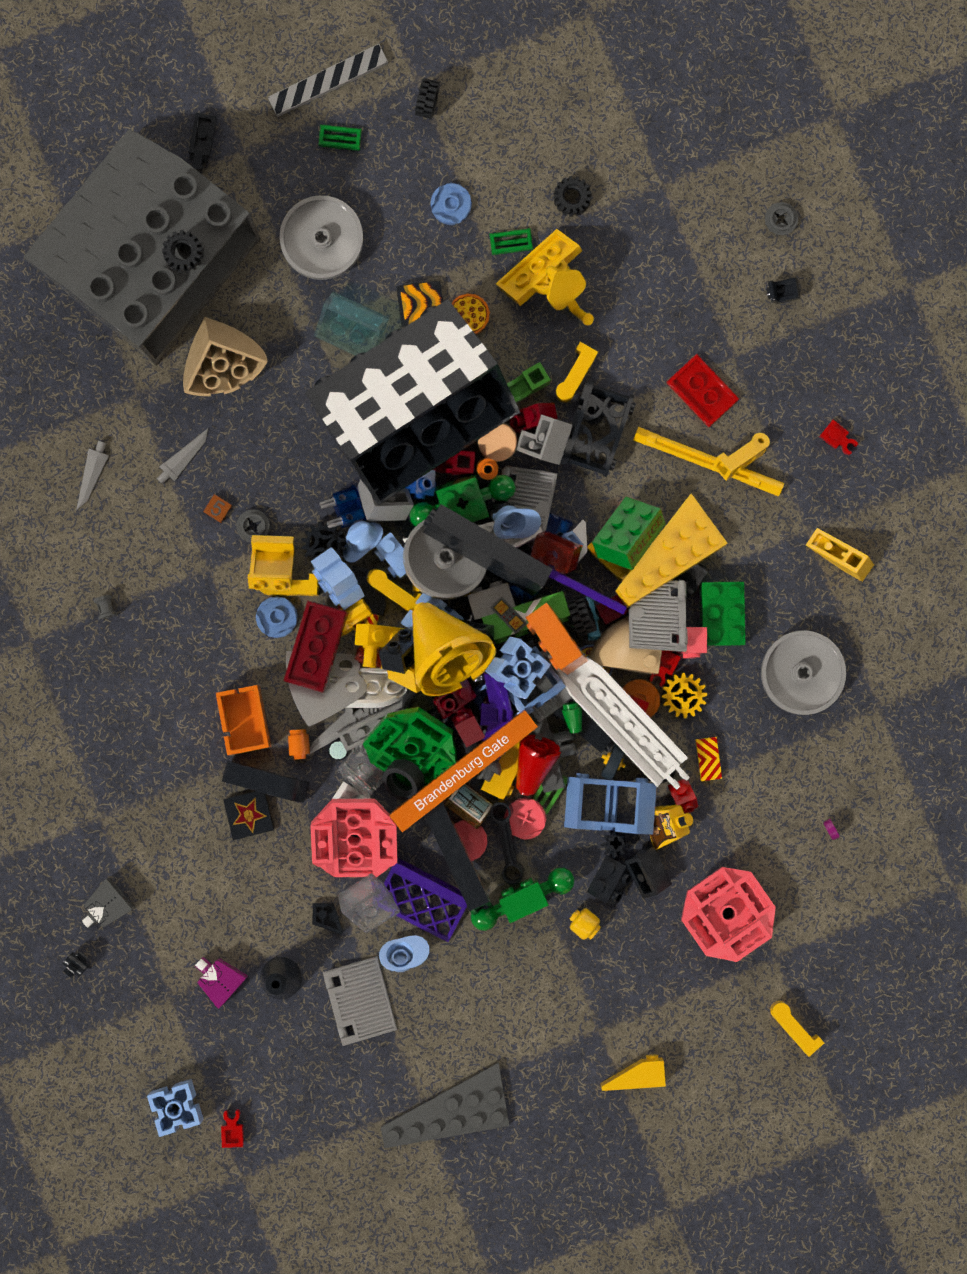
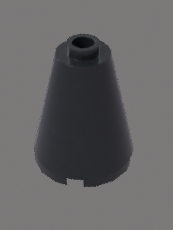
[260,957,302,1000]

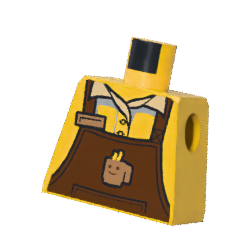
[649,805,693,850]

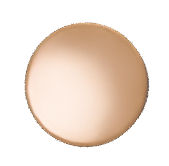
[478,423,518,462]

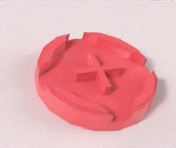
[504,797,547,840]
[455,820,488,861]

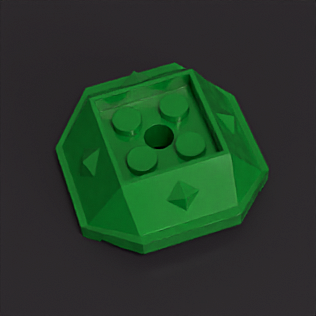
[363,707,457,787]

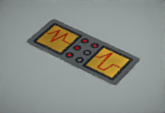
[491,597,527,634]

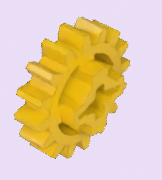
[661,673,707,718]

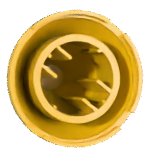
[412,602,496,696]

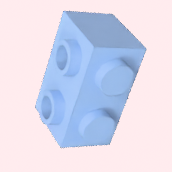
[374,532,407,579]

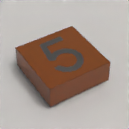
[203,494,232,523]

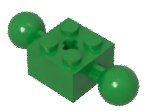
[410,473,516,527]
[471,867,575,931]

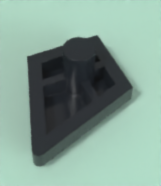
[312,903,343,934]

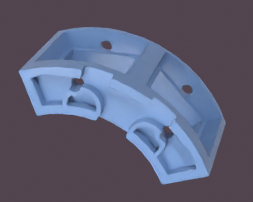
[472,646,566,718]
[564,773,656,835]

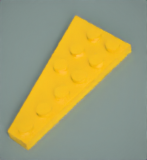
[616,494,728,608]

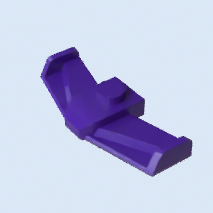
[479,671,513,758]

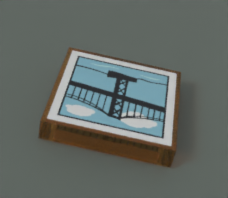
[444,783,494,829]

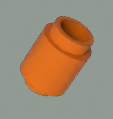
[476,457,498,480]
[288,729,310,760]

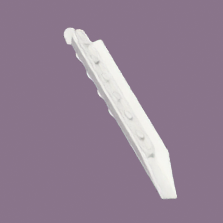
[548,654,690,790]

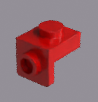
[668,779,698,814]

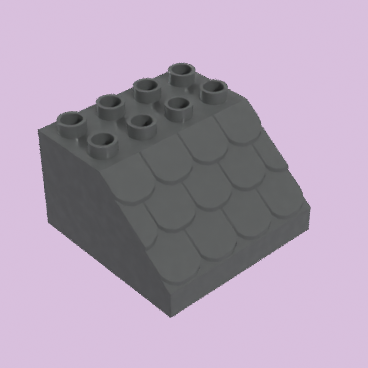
[23,129,261,365]

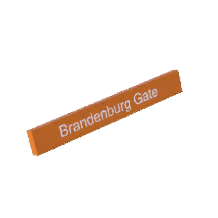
[389,710,538,832]

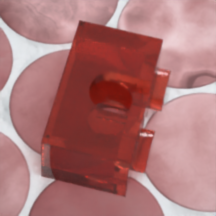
[531,531,583,574]

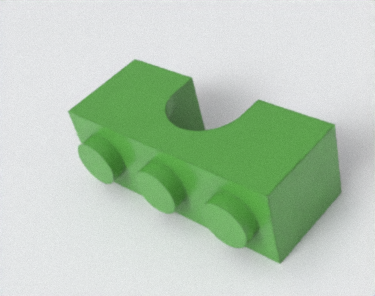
[507,362,550,403]

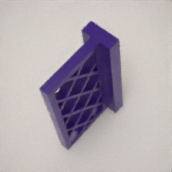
[374,858,467,942]

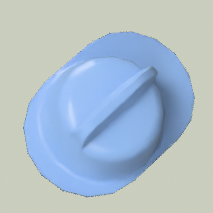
[493,505,541,539]
[343,521,383,563]
[379,935,429,972]

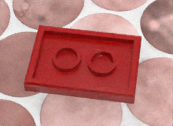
[666,354,739,428]

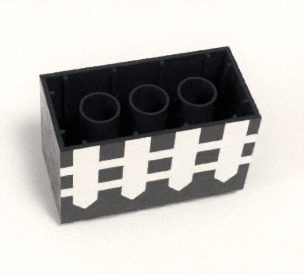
[305,299,520,505]

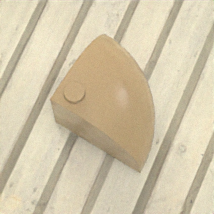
[183,317,268,396]
[589,615,662,674]

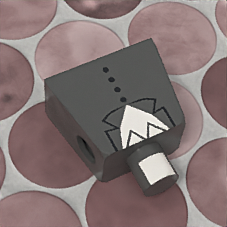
[81,878,135,929]

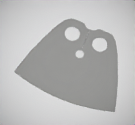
[286,651,367,727]

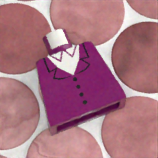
[195,957,248,1009]

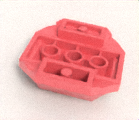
[310,799,398,877]

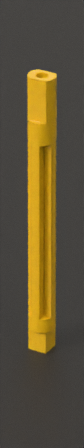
[633,427,784,496]

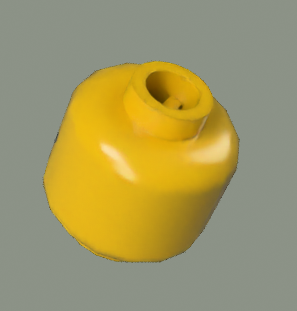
[569,908,601,940]

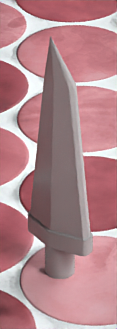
[156,428,208,484]
[76,441,109,510]
[307,708,365,756]

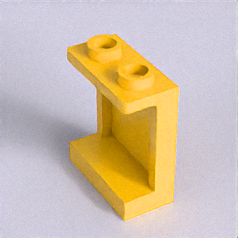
[247,535,295,591]

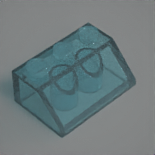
[314,292,389,355]

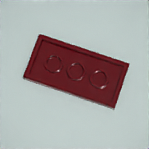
[283,600,349,693]

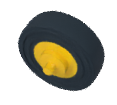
[601,743,626,780]

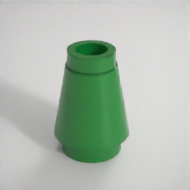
[561,701,582,733]

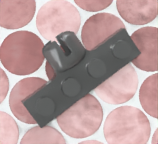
[529,713,577,793]

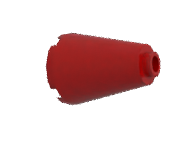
[516,735,561,796]

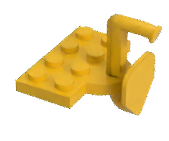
[495,229,594,326]

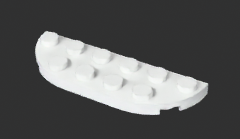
[330,668,409,708]

